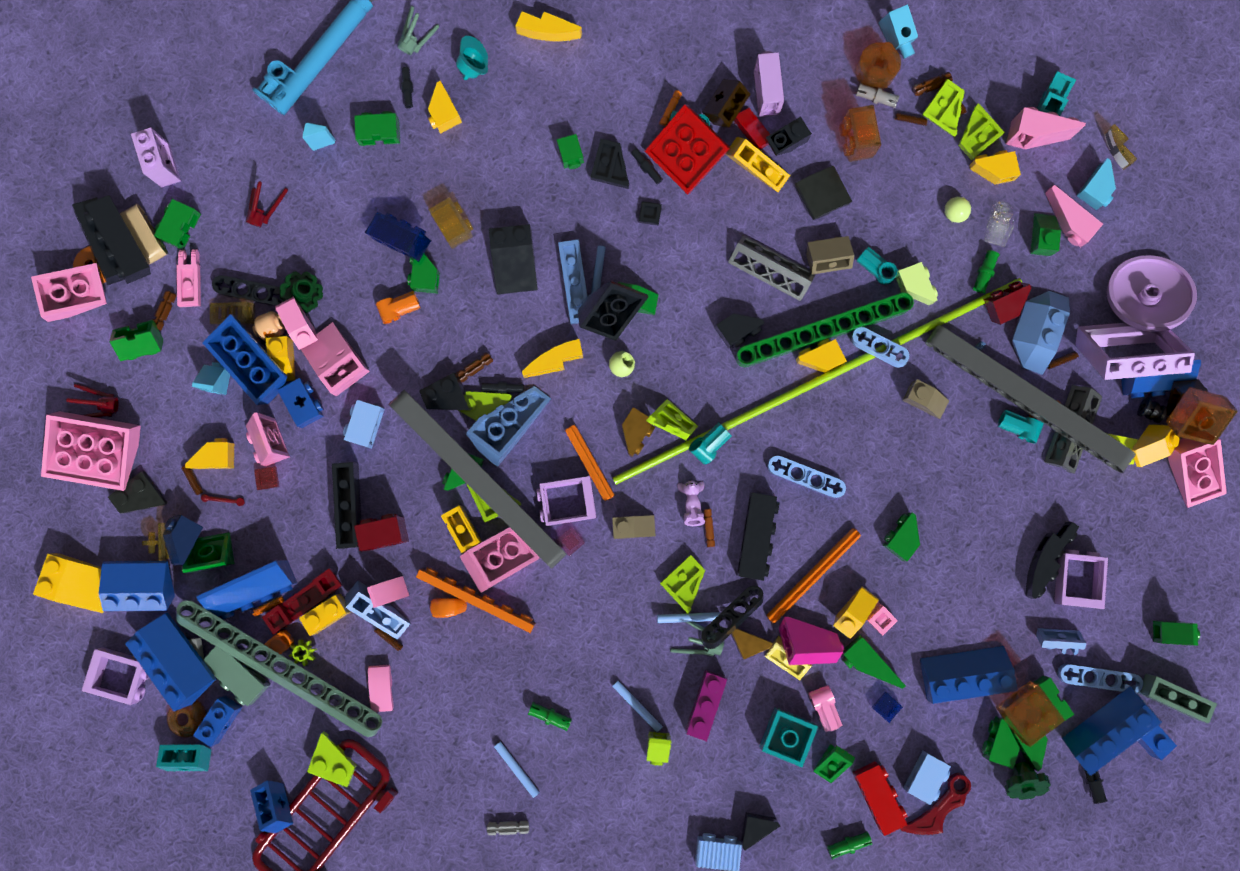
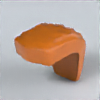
[430,598,467,618]
[264,630,294,655]

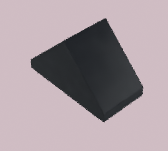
[741,812,780,851]

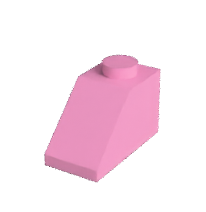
[275,297,318,350]

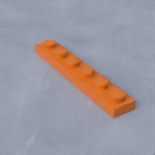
[416,567,536,633]

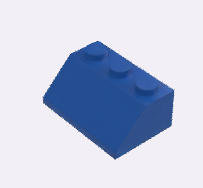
[1121,360,1201,399]
[98,561,175,611]

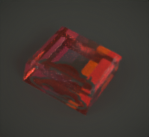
[254,466,279,490]

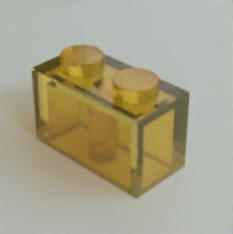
[428,197,473,249]

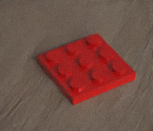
[645,104,730,194]

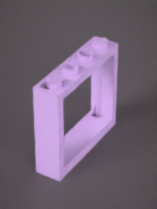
[1076,323,1195,380]

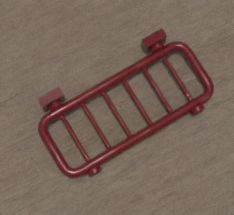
[252,739,398,871]

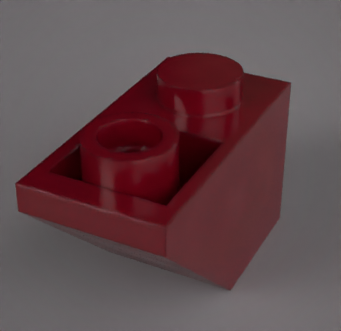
[984,281,1031,325]

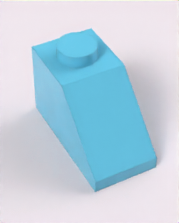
[1077,158,1116,210]
[192,362,230,395]

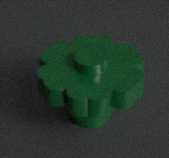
[279,271,323,313]
[1004,762,1051,800]

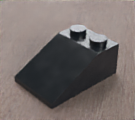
[489,224,538,295]
[578,280,648,341]

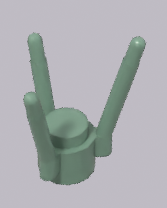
[397,6,439,55]
[670,622,724,657]

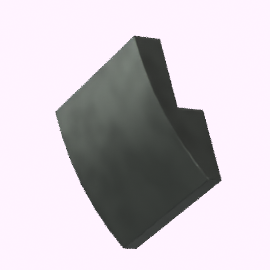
[795,166,852,220]

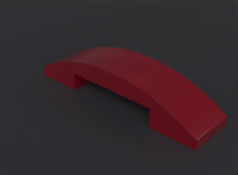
[262,568,342,635]

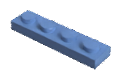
[558,239,587,325]

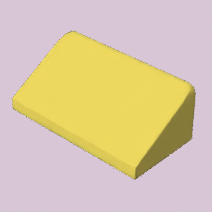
[765,636,812,680]

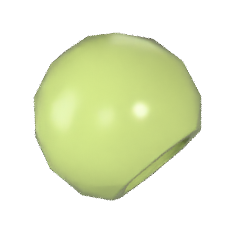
[944,196,971,223]
[609,351,635,377]

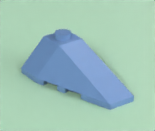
[466,386,551,467]

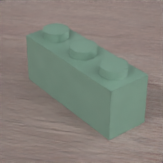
[203,646,271,706]
[1138,674,1217,724]

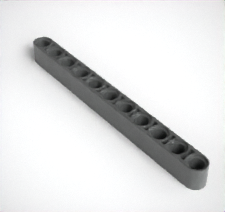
[925,325,1136,473]
[389,390,567,569]

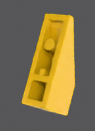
[726,137,790,192]

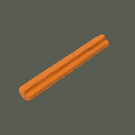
[565,425,614,501]

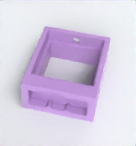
[754,51,784,117]
[131,127,181,187]
[537,476,596,526]
[1054,549,1108,609]
[82,647,149,705]

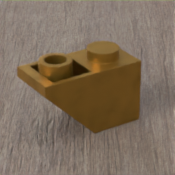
[622,407,655,457]

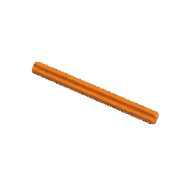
[767,528,861,623]

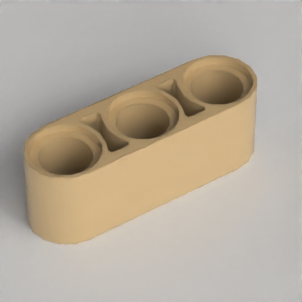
[120,204,168,265]

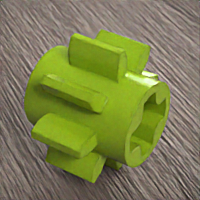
[289,639,317,666]

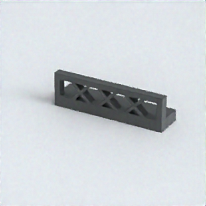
[728,235,815,301]
[1044,385,1102,474]

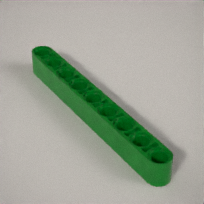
[736,293,914,367]

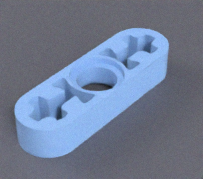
[852,327,909,368]

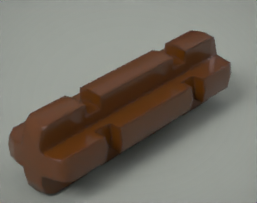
[912,72,953,96]
[152,291,176,331]
[456,352,493,383]

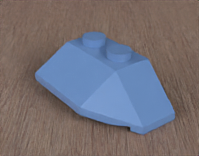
[1011,291,1070,375]

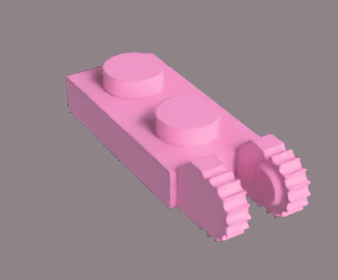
[177,249,201,307]

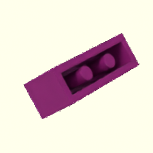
[685,670,727,741]

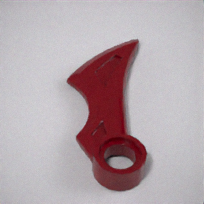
[900,773,971,835]

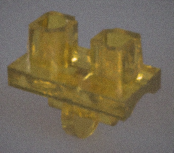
[142,523,170,561]

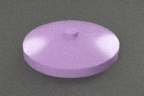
[1107,255,1197,332]

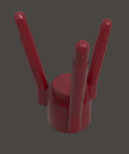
[245,181,288,228]
[66,384,119,417]

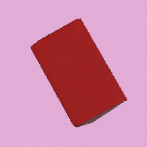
[734,108,770,150]

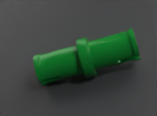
[972,250,1000,294]
[527,702,572,731]
[827,831,872,860]

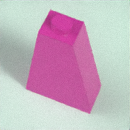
[778,617,844,665]

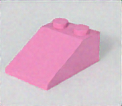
[31,263,107,322]
[246,412,290,466]
[1168,430,1227,508]
[460,527,540,593]

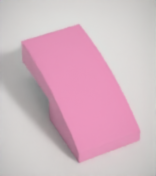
[367,576,409,608]
[867,602,897,636]
[368,665,394,712]

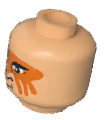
[253,311,286,341]

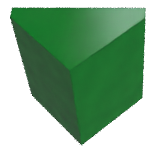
[182,532,235,573]

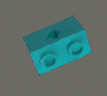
[156,745,212,771]

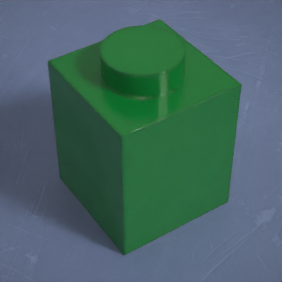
[557,134,584,169]

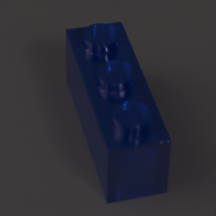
[365,212,432,262]

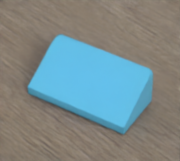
[303,122,336,150]

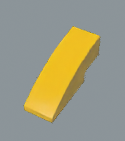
[516,11,582,41]
[522,339,583,378]

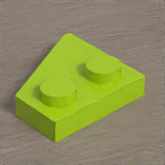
[458,391,513,421]

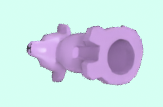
[677,481,705,526]

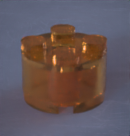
[855,42,901,90]

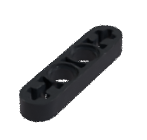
[212,275,284,306]
[701,586,764,649]

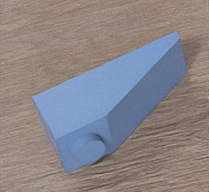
[345,581,410,639]

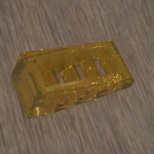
[210,302,255,324]

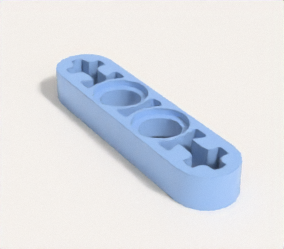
[767,456,846,498]
[1057,664,1143,693]

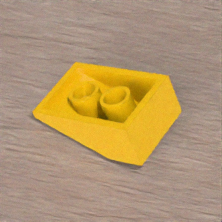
[33,553,104,613]

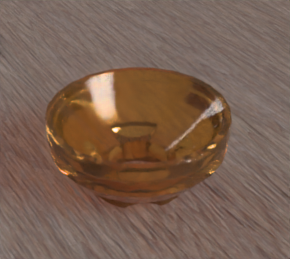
[167,700,207,737]

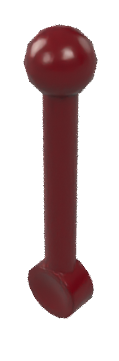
[201,494,245,506]

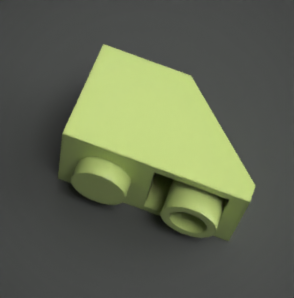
[895,262,938,305]

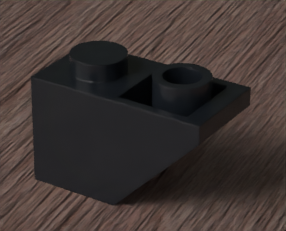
[765,117,812,156]
[715,313,765,349]

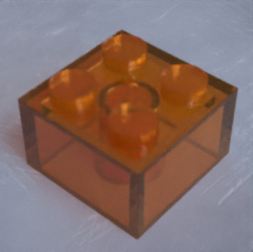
[839,105,881,162]
[1166,387,1238,445]
[995,681,1065,747]

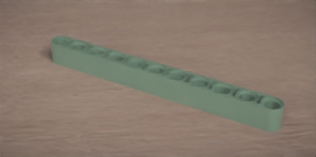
[176,600,382,737]

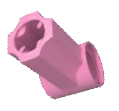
[808,685,843,732]

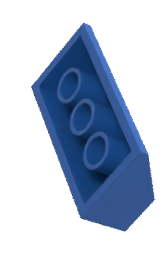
[202,314,287,405]
[196,560,297,620]
[126,613,216,711]
[920,646,1018,704]
[1062,686,1162,776]

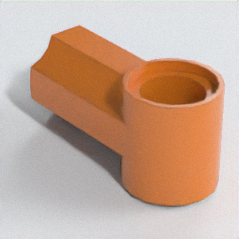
[376,291,421,324]

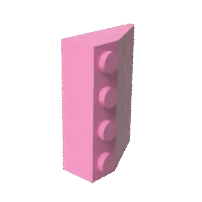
[41,411,141,491]

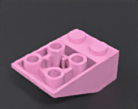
[1006,107,1086,149]
[301,322,370,396]

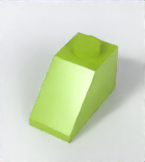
[646,731,671,766]

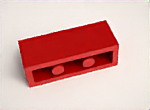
[852,761,908,836]

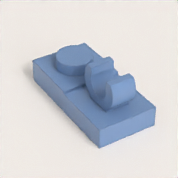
[1036,628,1086,655]

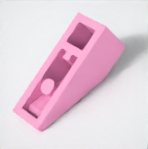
[1045,185,1103,247]

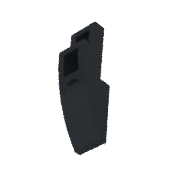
[1026,522,1079,599]

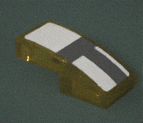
[1104,124,1137,170]

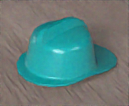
[456,36,488,80]

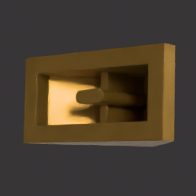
[731,629,773,659]

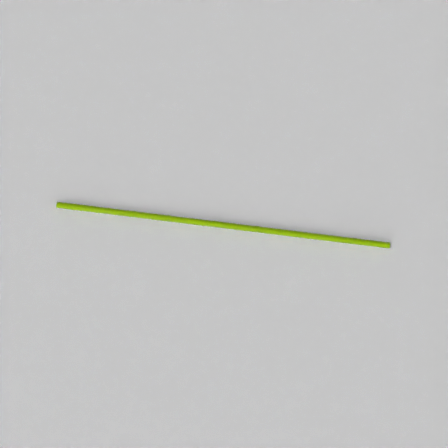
[612,278,1022,485]

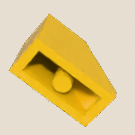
[428,81,462,133]
[266,336,296,382]
[1132,425,1179,467]
[185,438,234,469]
[833,586,879,639]

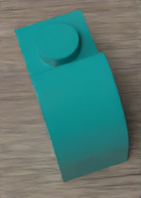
[1037,71,1076,116]

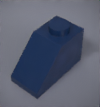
[163,515,203,565]

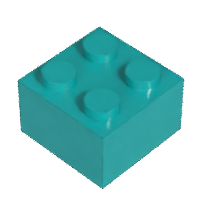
[759,707,818,768]

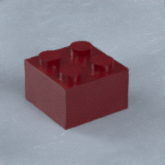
[354,513,409,551]

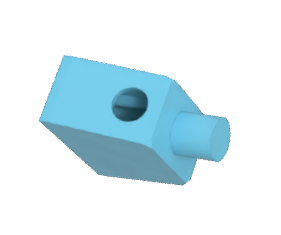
[878,4,918,59]

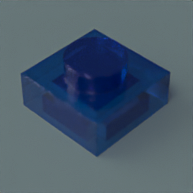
[871,692,903,723]

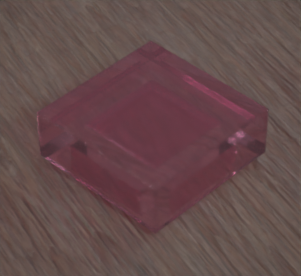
[556,527,585,556]

